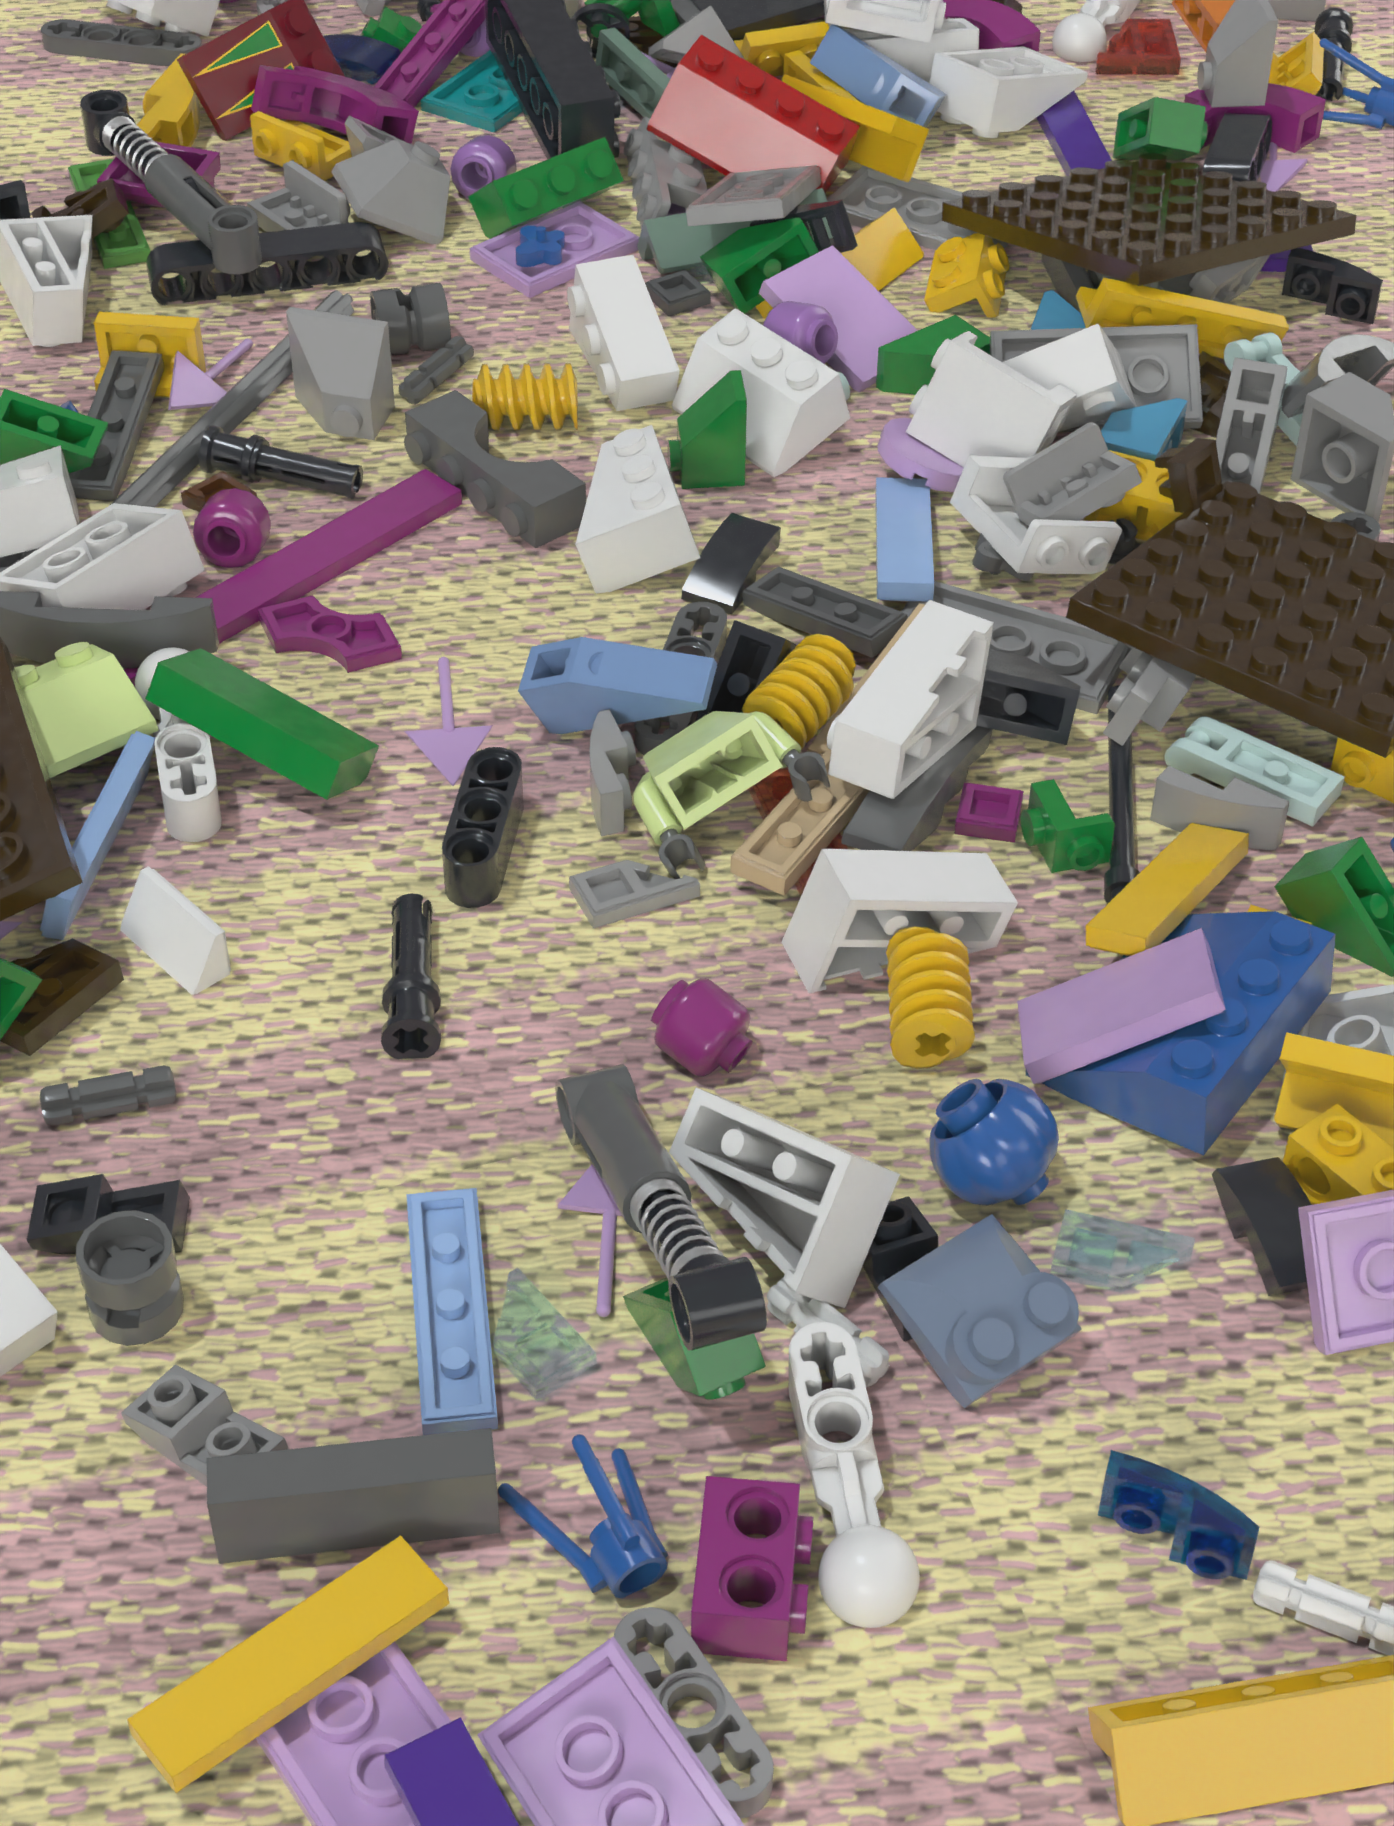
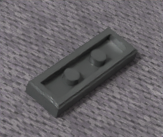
[742,566,908,658]

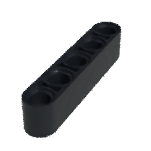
[146,222,389,305]

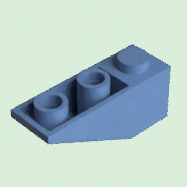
[810,24,946,128]
[518,637,717,734]

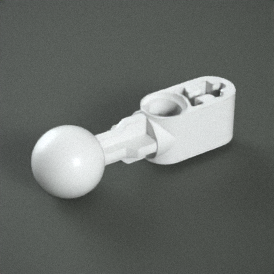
[1052,0,1141,62]
[135,647,222,842]
[788,1322,920,1628]

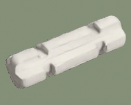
[766,1279,890,1387]
[1253,1560,1394,1655]

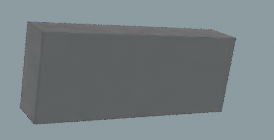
[207,1428,500,1564]

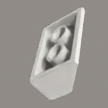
[672,308,850,477]
[0,503,205,610]

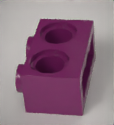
[691,1476,814,1661]

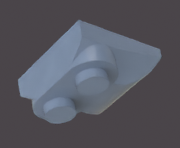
[878,1214,1082,1408]

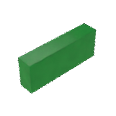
[145,648,379,800]

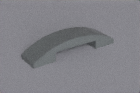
[1281,334,1394,418]
[0,591,219,669]

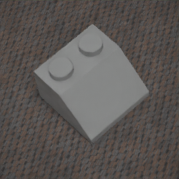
[1291,372,1394,523]

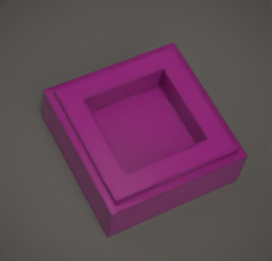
[954,783,1024,843]

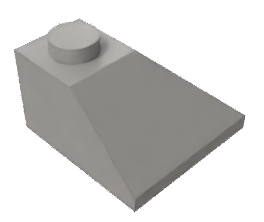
[1197,0,1278,107]
[332,139,450,245]
[286,307,395,440]

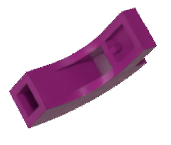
[943,0,1041,52]
[251,65,419,144]
[1182,83,1326,161]

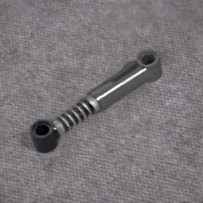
[80,90,262,274]
[555,1064,767,1350]

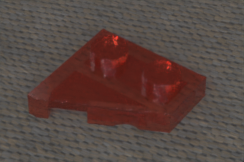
[1095,19,1181,75]

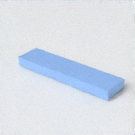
[875,477,934,602]
[40,731,155,940]
[406,1188,498,1435]

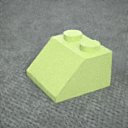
[15,642,159,778]

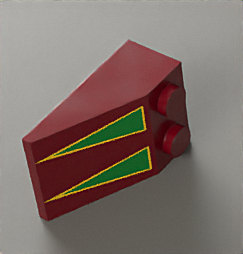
[177,0,345,141]

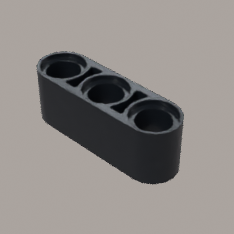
[1203,113,1272,182]
[442,747,524,908]

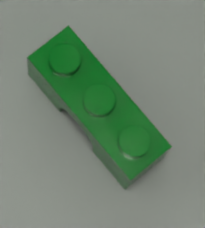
[468,137,624,239]

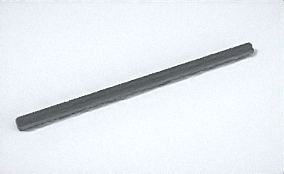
[110,290,354,507]

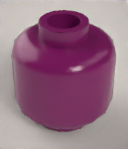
[193,488,271,568]
[651,978,753,1077]

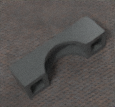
[404,390,586,548]

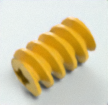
[472,363,578,430]
[742,634,856,750]
[886,926,975,1069]

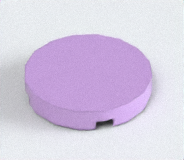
[878,418,964,492]

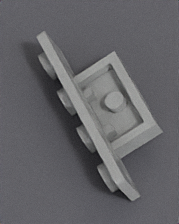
[624,116,708,230]

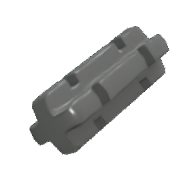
[399,336,474,404]
[40,1065,177,1126]

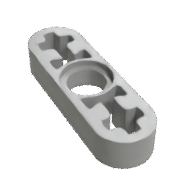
[614,1607,774,1819]

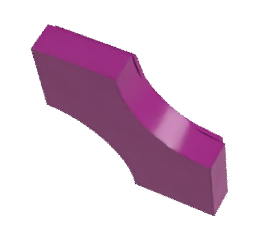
[258,595,402,673]

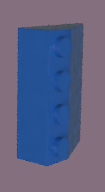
[1025,911,1336,1156]

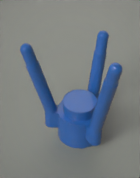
[1319,38,1394,129]
[498,1434,668,1599]

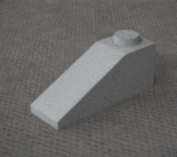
[1216,357,1288,494]

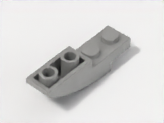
[1103,643,1196,746]

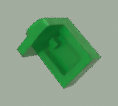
[359,6,422,61]
[1021,779,1115,873]

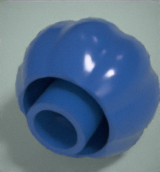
[929,1079,1059,1206]

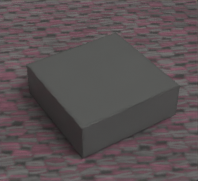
[645,270,711,317]

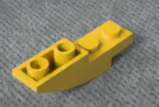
[137,53,201,147]

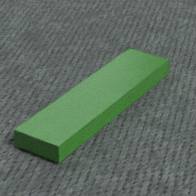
[68,159,150,269]

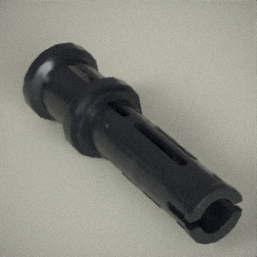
[1314,8,1354,101]
[199,425,363,499]
[381,893,441,1059]

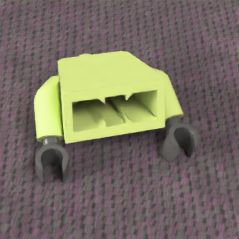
[633,711,830,879]

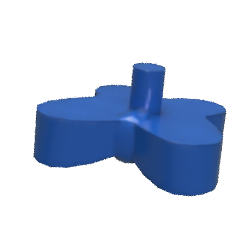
[515,225,565,267]

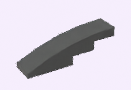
[841,725,993,851]

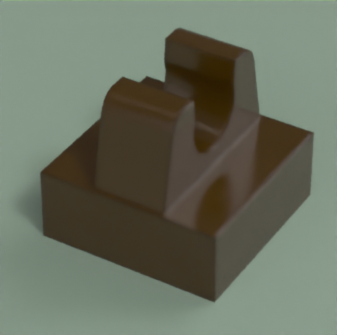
[1154,438,1223,513]

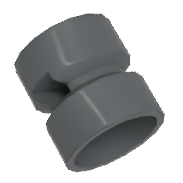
[370,282,451,356]
[76,1210,184,1346]

